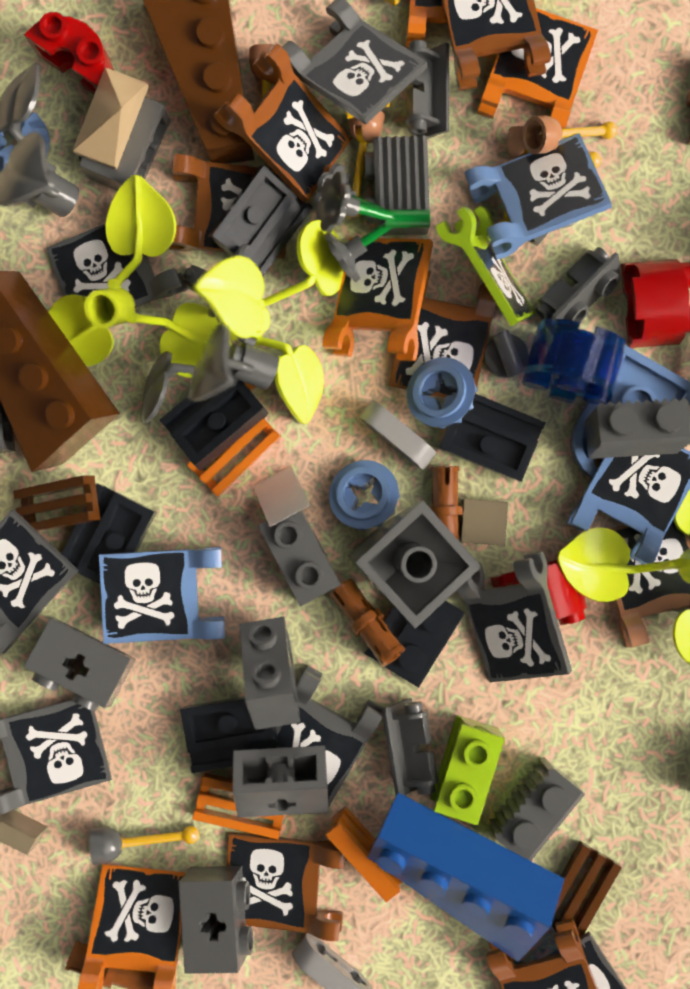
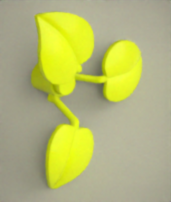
[49,175,232,378]
[193,220,343,425]
[557,489,690,665]

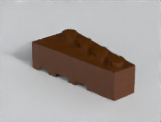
[142,0,255,164]

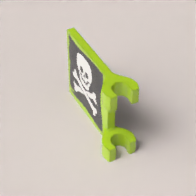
[436,206,536,327]

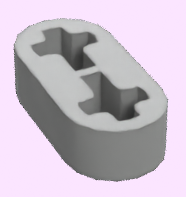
[359,400,437,471]
[292,933,371,989]

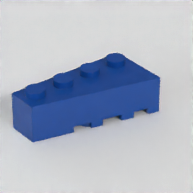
[367,792,564,962]

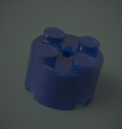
[522,319,626,406]

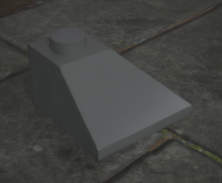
[347,500,482,629]

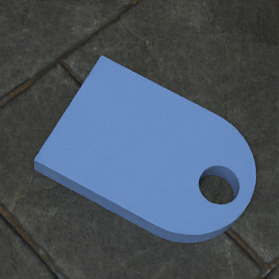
[570,344,690,479]

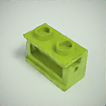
[430,715,505,826]

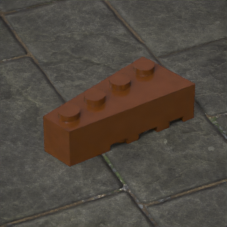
[0,271,120,472]

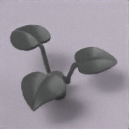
[0,62,79,217]
[141,243,279,424]

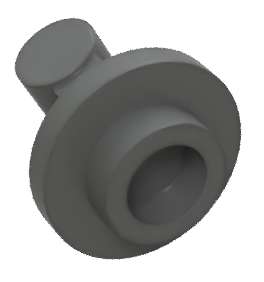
[484,330,529,378]

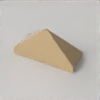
[73,67,149,170]

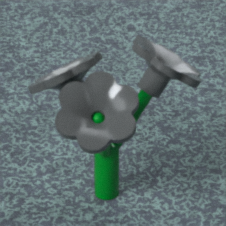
[313,163,430,282]

